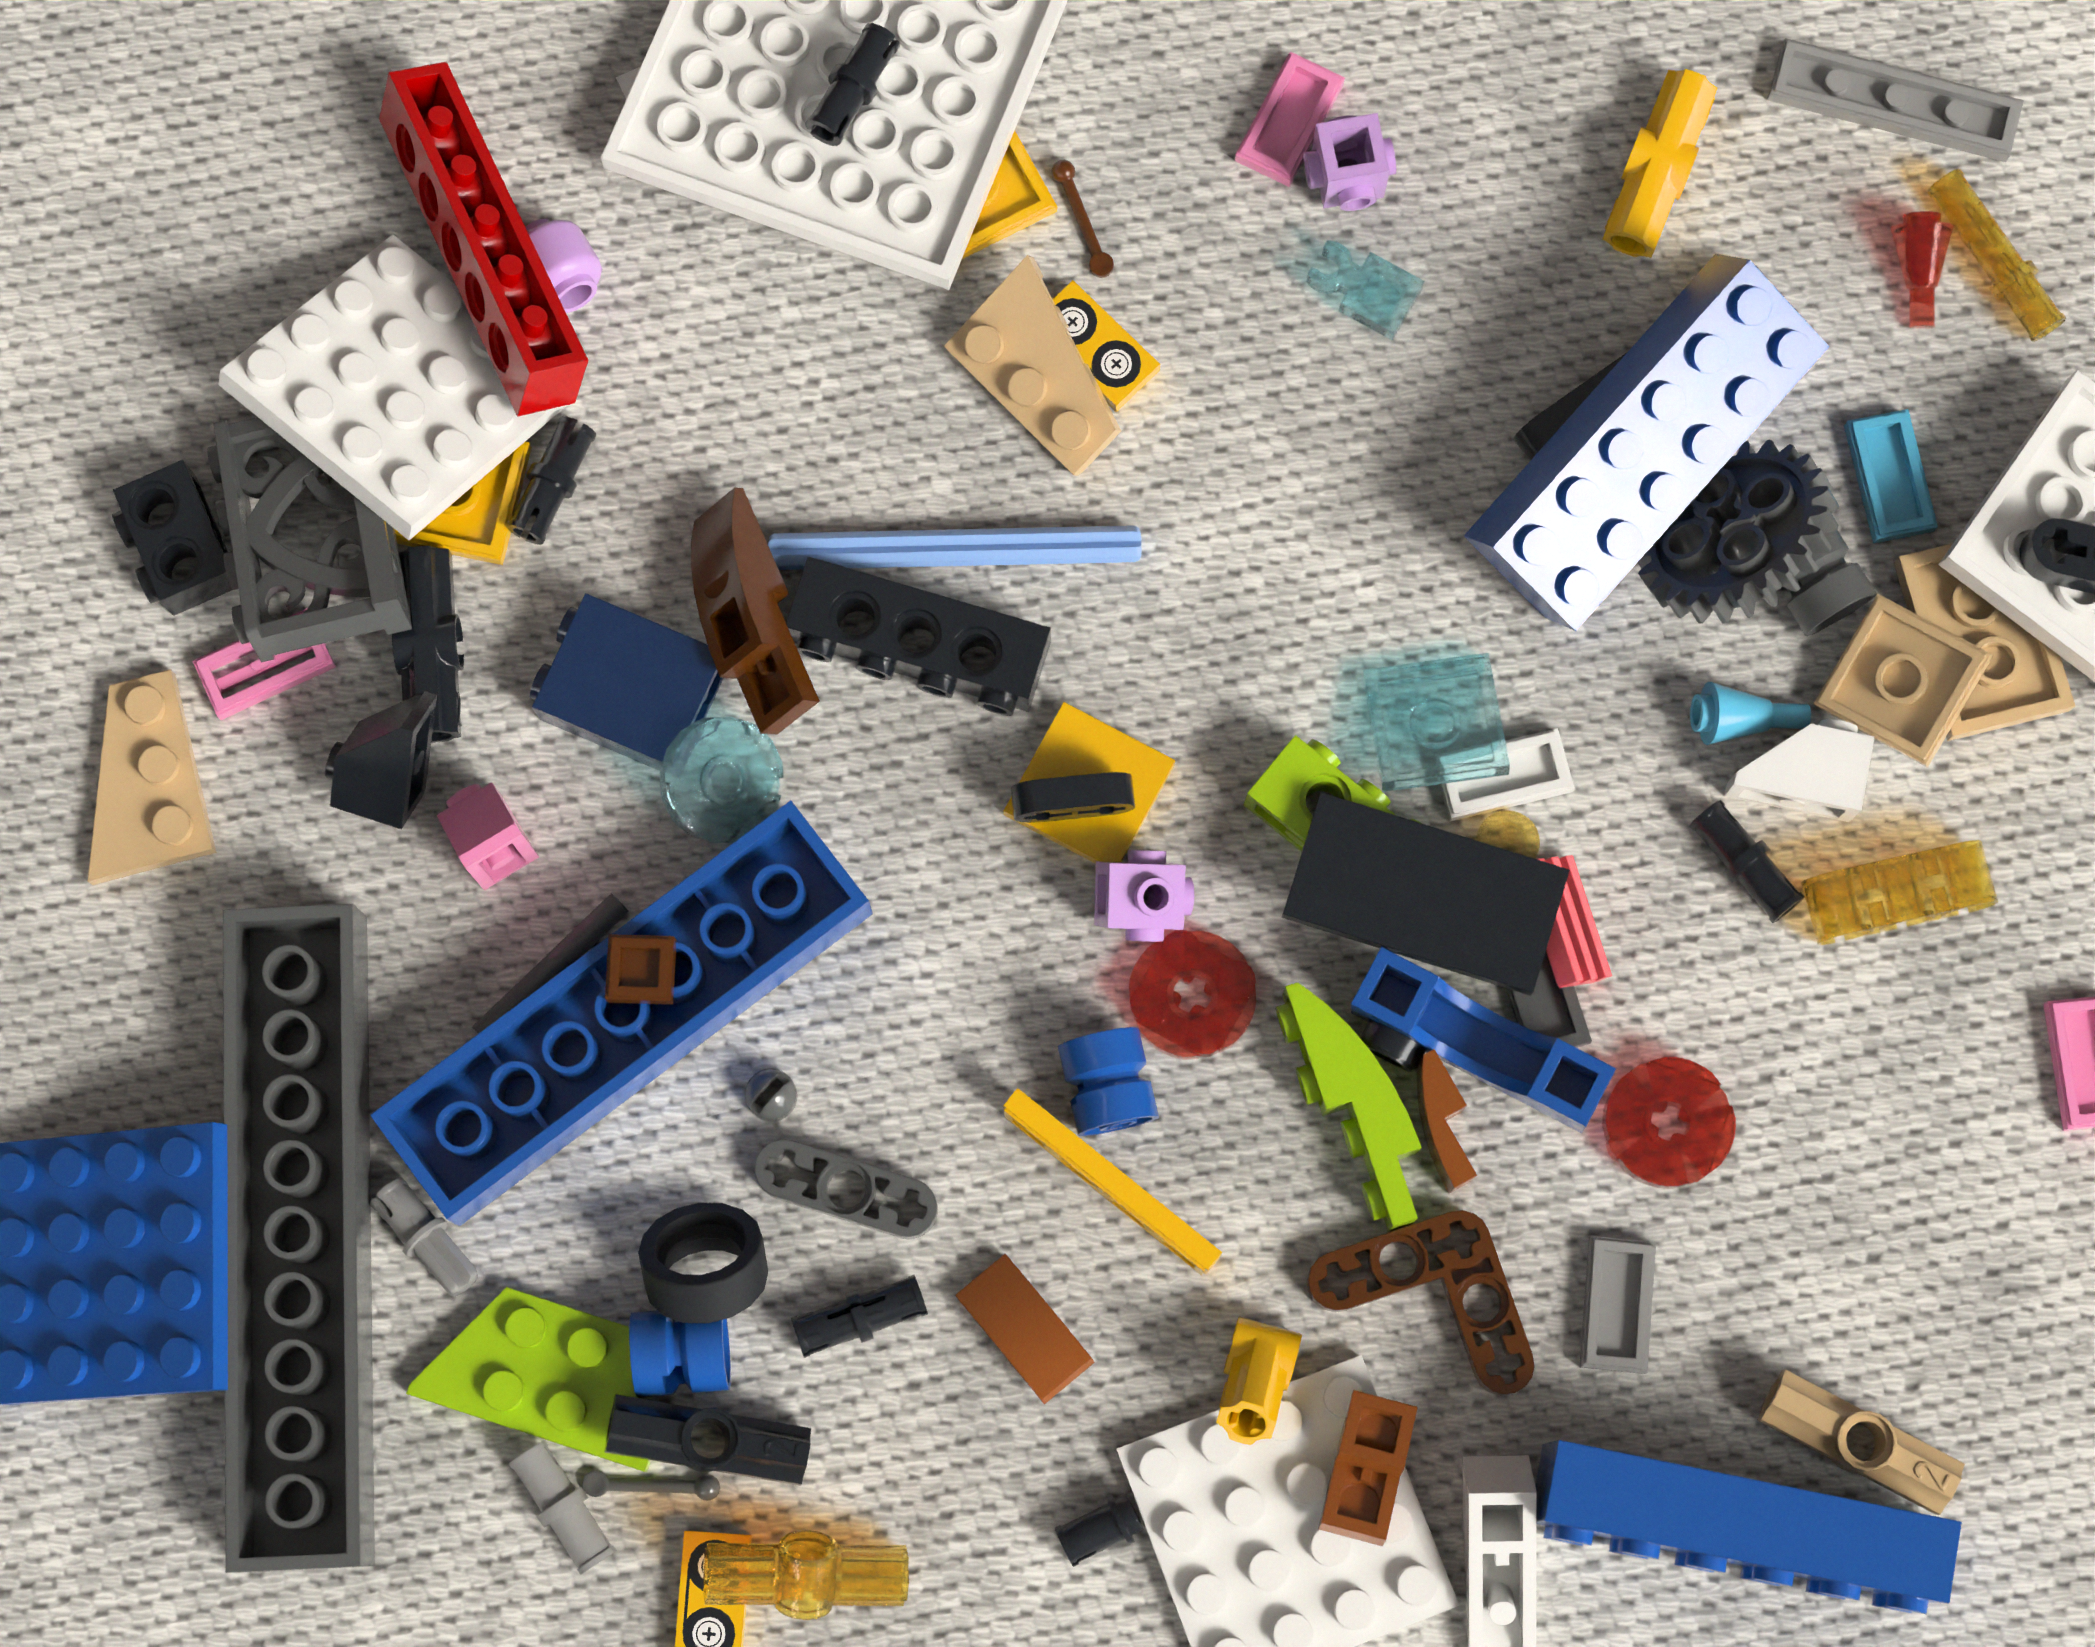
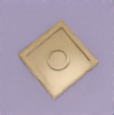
[1813,594,1993,768]

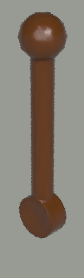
[1051,159,1114,278]

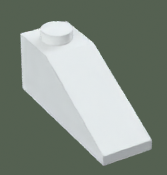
[1462,1455,1536,1647]

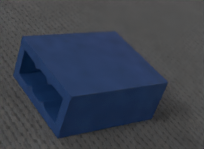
[530,593,724,778]

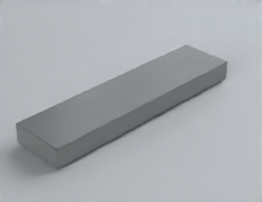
[1767,38,2024,162]

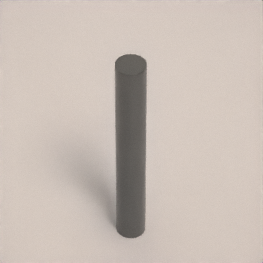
[472,893,629,1034]

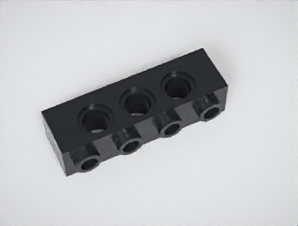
[786,556,1051,716]

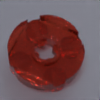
[1128,930,1257,1060]
[1602,1057,1736,1189]

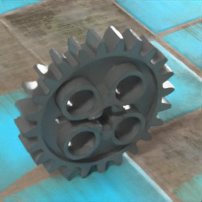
[1637,440,1839,624]

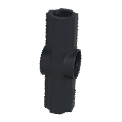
[392,546,464,743]
[604,1394,811,1486]

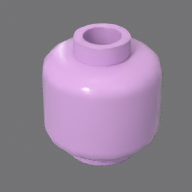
[526,219,602,313]

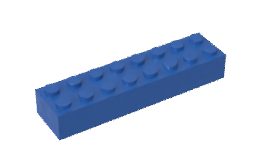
[370,800,873,1227]

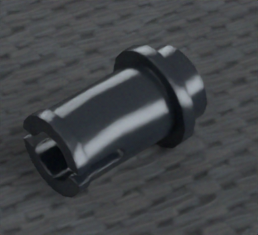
[1055,1494,1144,1567]

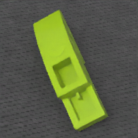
[1275,982,1422,1232]

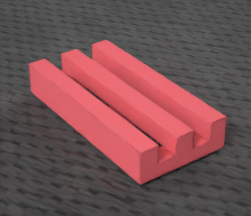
[1537,855,1612,988]

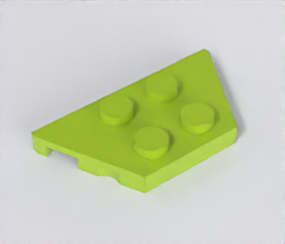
[406,1287,650,1473]

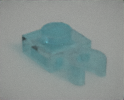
[1306,240,1425,341]

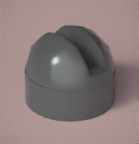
[745,1069,797,1122]

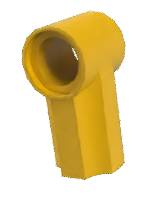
[1216,1316,1302,1445]

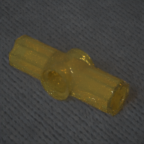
[703,1530,909,1620]

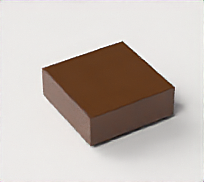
[605,934,676,1005]

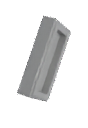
[1579,1236,1656,1374]

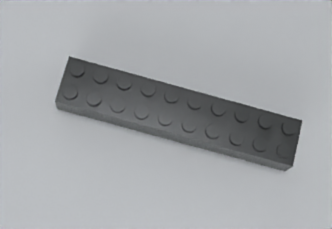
[223,904,375,1573]

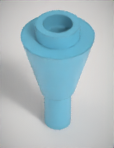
[1690,682,1811,745]

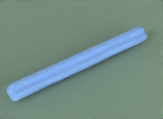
[768,525,1142,570]

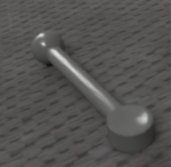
[582,1470,720,1501]

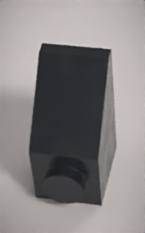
[325,691,437,830]

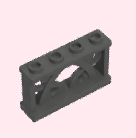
[207,417,412,662]

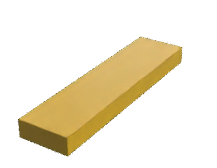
[1003,1088,1222,1275]

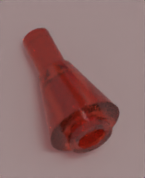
[1890,211,1954,329]

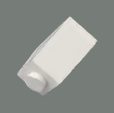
[1724,719,1874,822]

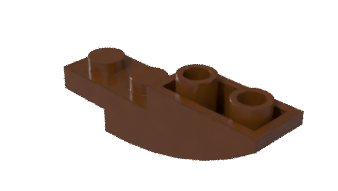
[691,487,820,735]

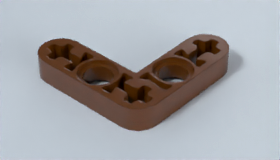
[1307,1210,1535,1396]

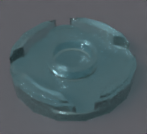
[660,716,783,844]

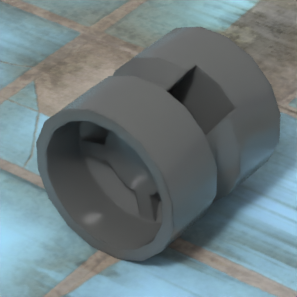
[1778,530,1877,636]

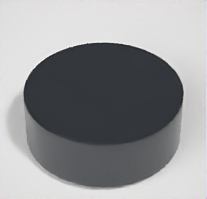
[1360,1020,1426,1072]

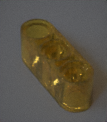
[1801,840,1998,945]

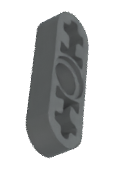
[755,1139,938,1239]

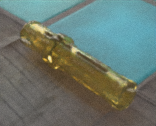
[1927,169,2066,342]

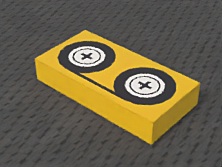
[1053,280,1160,412]
[675,1531,752,1647]

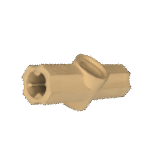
[1757,1369,1965,1515]

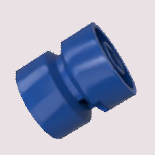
[1058,1027,1159,1136]
[629,1310,731,1398]

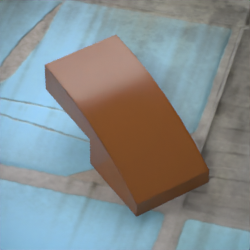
[1417,1049,1477,1194]
[955,1254,1095,1405]
[1318,1390,1418,1547]

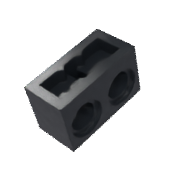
[112,460,233,616]

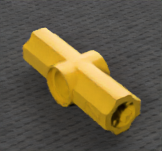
[1602,69,1717,258]

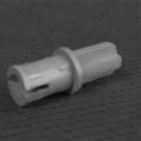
[370,1177,478,1297]

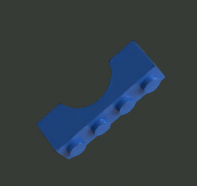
[1351,947,1616,1133]

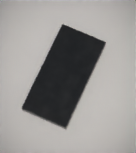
[1281,792,1570,996]

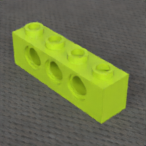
[1243,735,1421,852]

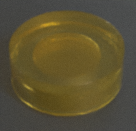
[1475,810,1540,859]

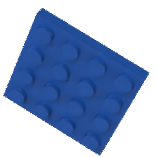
[0,1122,228,1405]

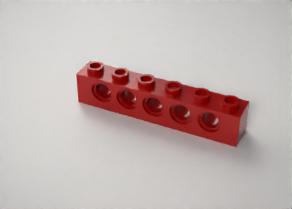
[379,61,589,417]

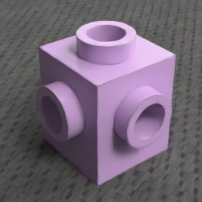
[1304,113,1396,211]
[1094,850,1194,942]

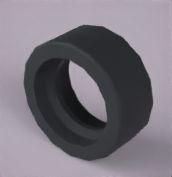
[638,1203,768,1323]

